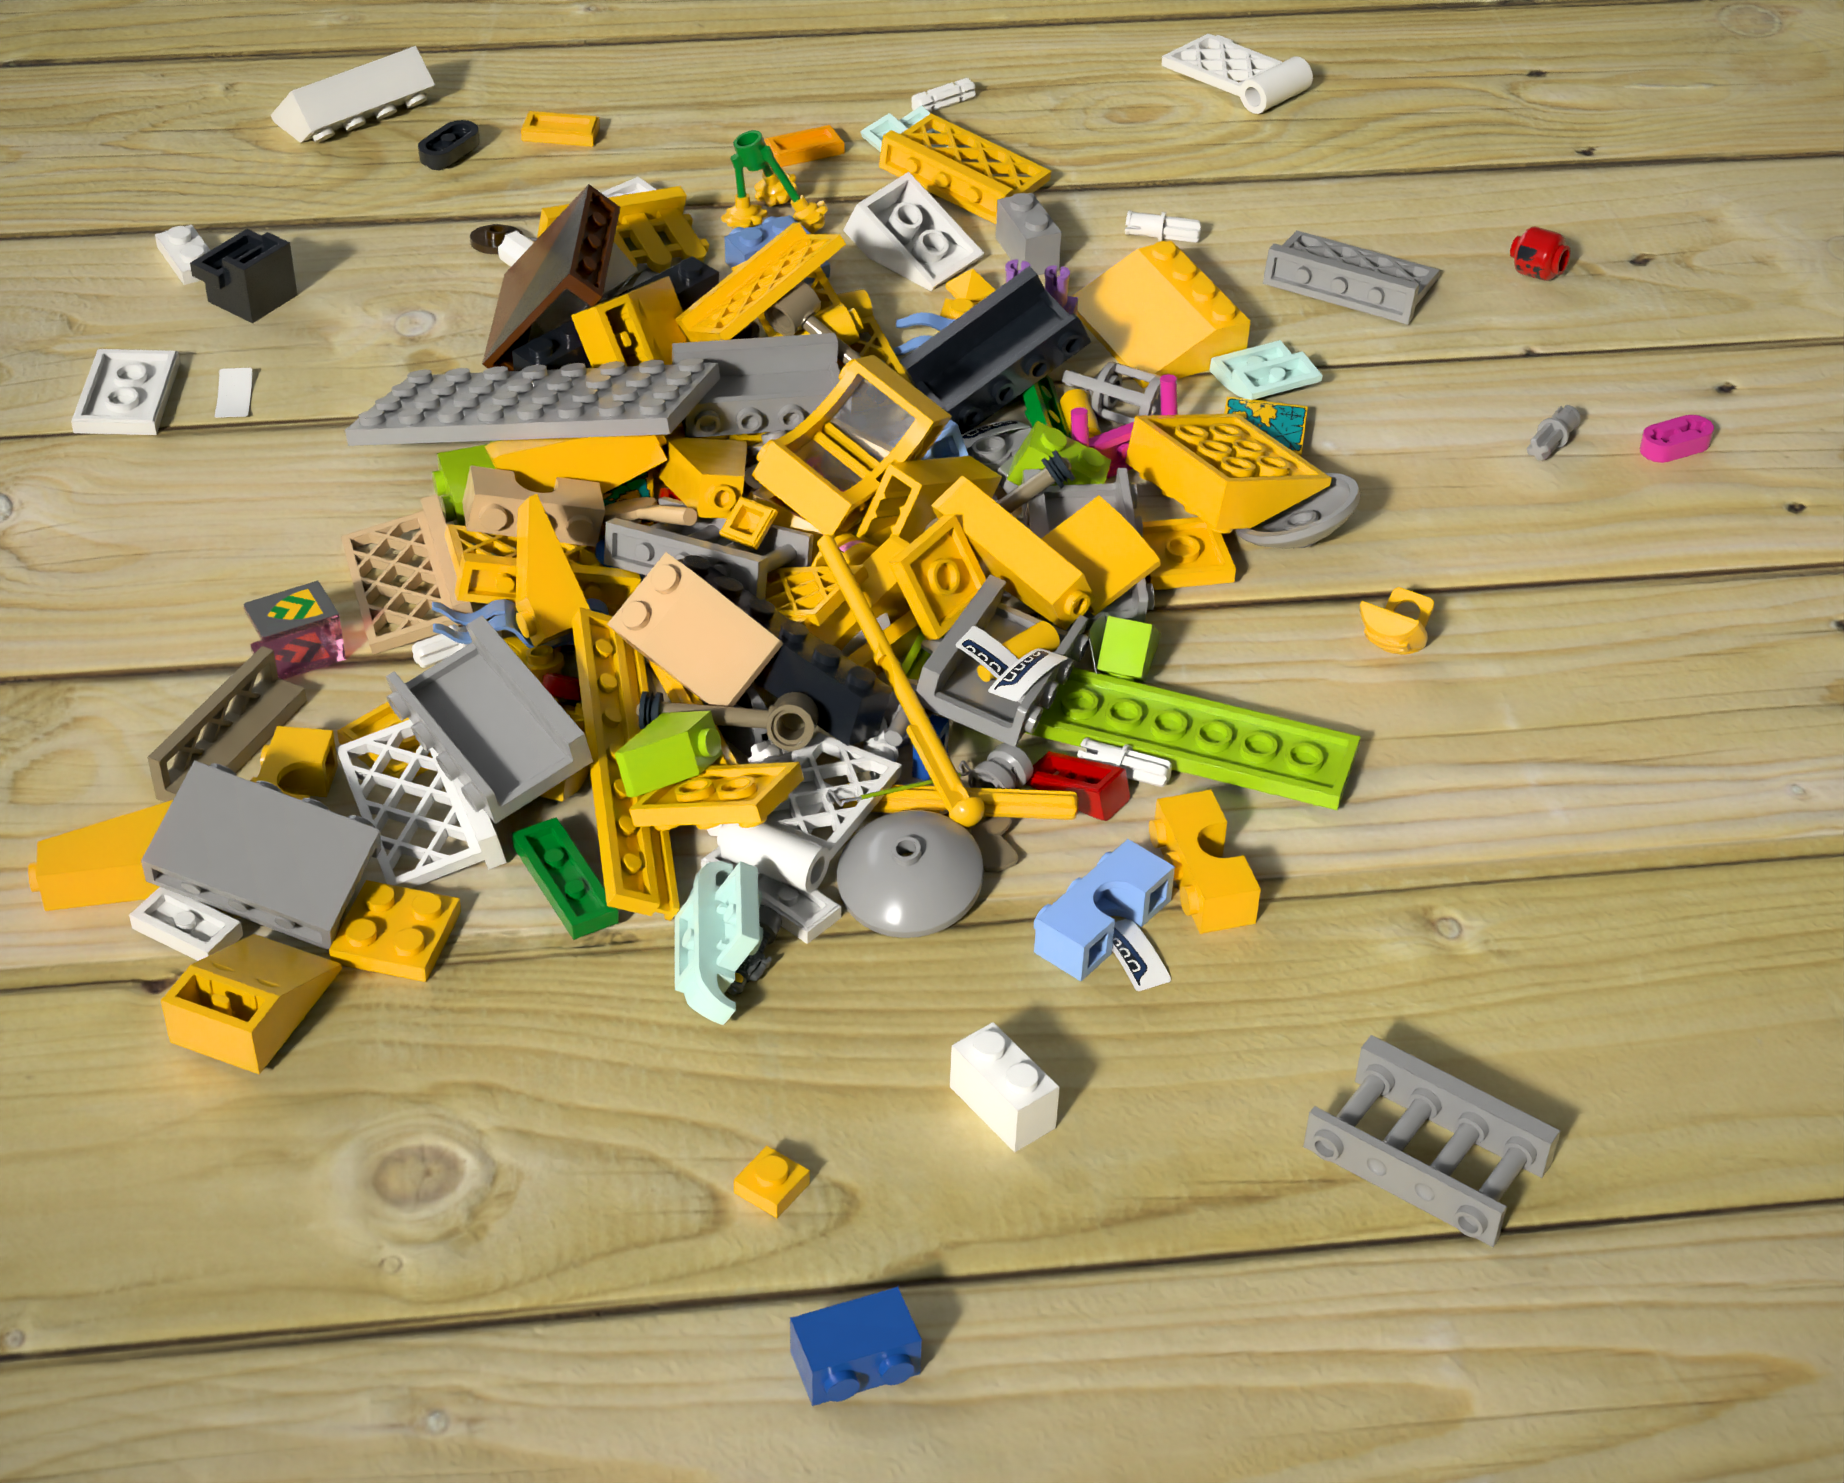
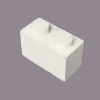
[950,1022,1059,1152]

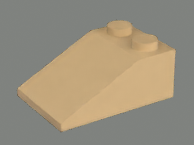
[607,552,783,707]

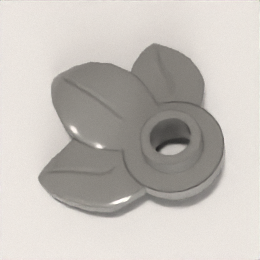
[967,428,1032,472]

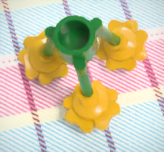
[721,130,828,234]

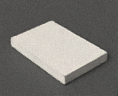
[71,349,180,435]

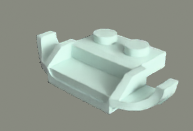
[675,861,763,1025]

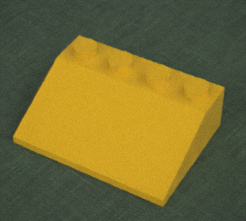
[1071,240,1251,389]
[1125,414,1332,533]

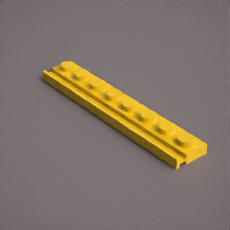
[571,607,680,921]

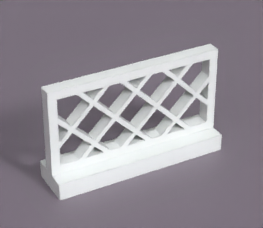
[335,719,507,889]

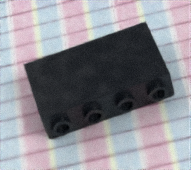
[899,266,1091,435]

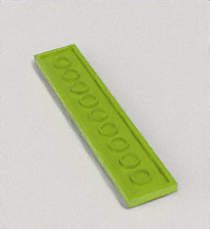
[892,631,1361,811]

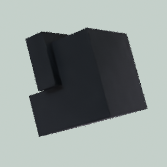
[190,229,298,324]

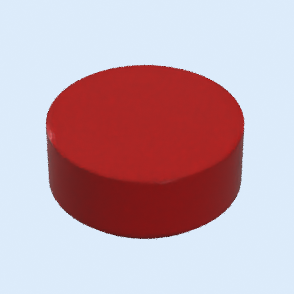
[542,673,581,701]

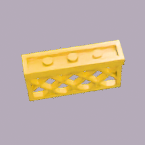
[879,113,1052,224]
[675,223,846,342]
[445,524,641,616]

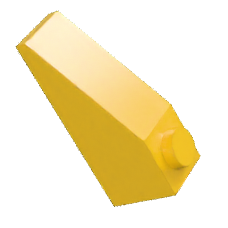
[515,494,590,648]

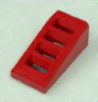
[1026,751,1130,821]

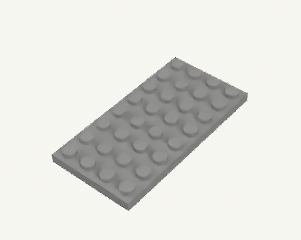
[345,358,720,446]

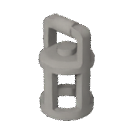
[1062,361,1161,425]

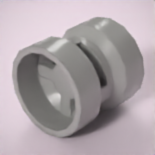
[968,743,1033,789]

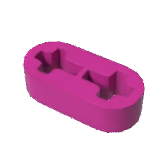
[1640,415,1714,463]

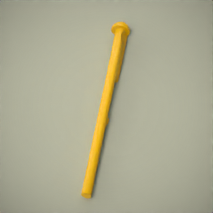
[817,535,985,827]

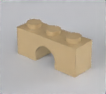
[462,466,605,547]

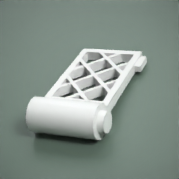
[1162,34,1313,114]
[717,733,902,893]

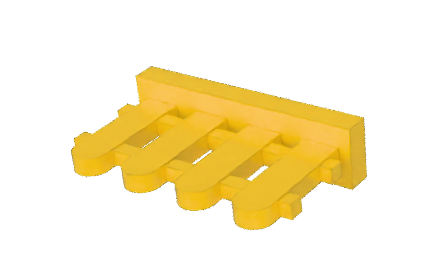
[537,186,710,278]

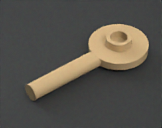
[602,497,697,526]

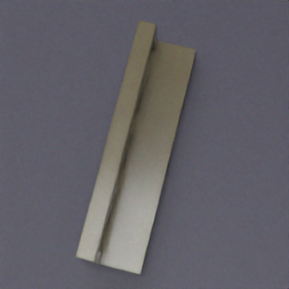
[147,646,307,802]

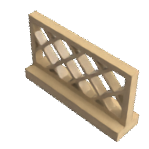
[341,494,474,655]

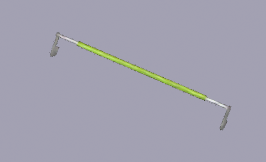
[826,760,972,806]

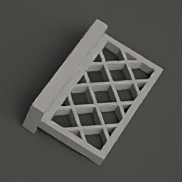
[1263,231,1440,325]

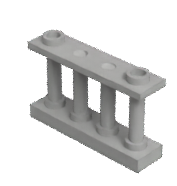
[604,497,814,600]
[1303,1035,1560,1247]

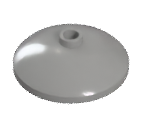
[1235,473,1361,549]
[837,810,984,938]

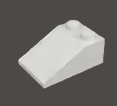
[843,172,984,291]

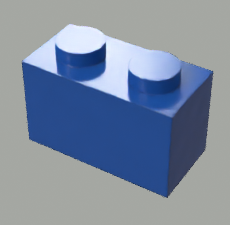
[790,1287,922,1406]

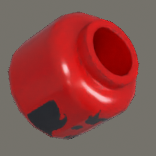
[1510,226,1571,281]

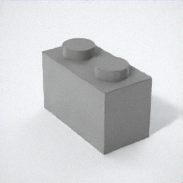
[995,193,1062,275]

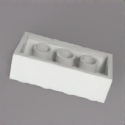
[270,46,435,143]

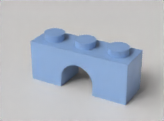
[1034,839,1175,981]

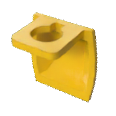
[1359,587,1435,655]

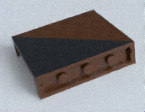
[482,184,621,371]

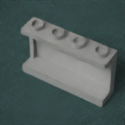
[672,333,853,438]
[1022,468,1154,631]
[915,575,1090,747]
[386,615,593,824]
[141,760,381,950]

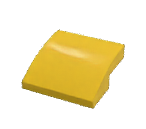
[1041,495,1161,616]

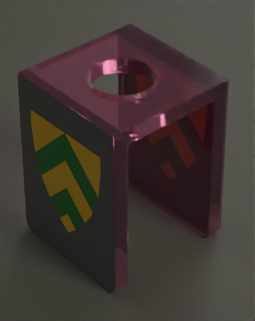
[244,581,346,680]

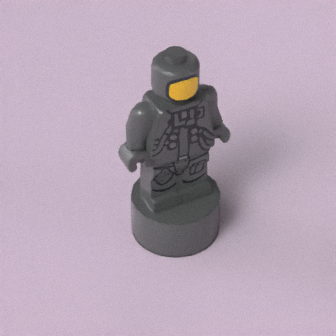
[727,905,782,995]

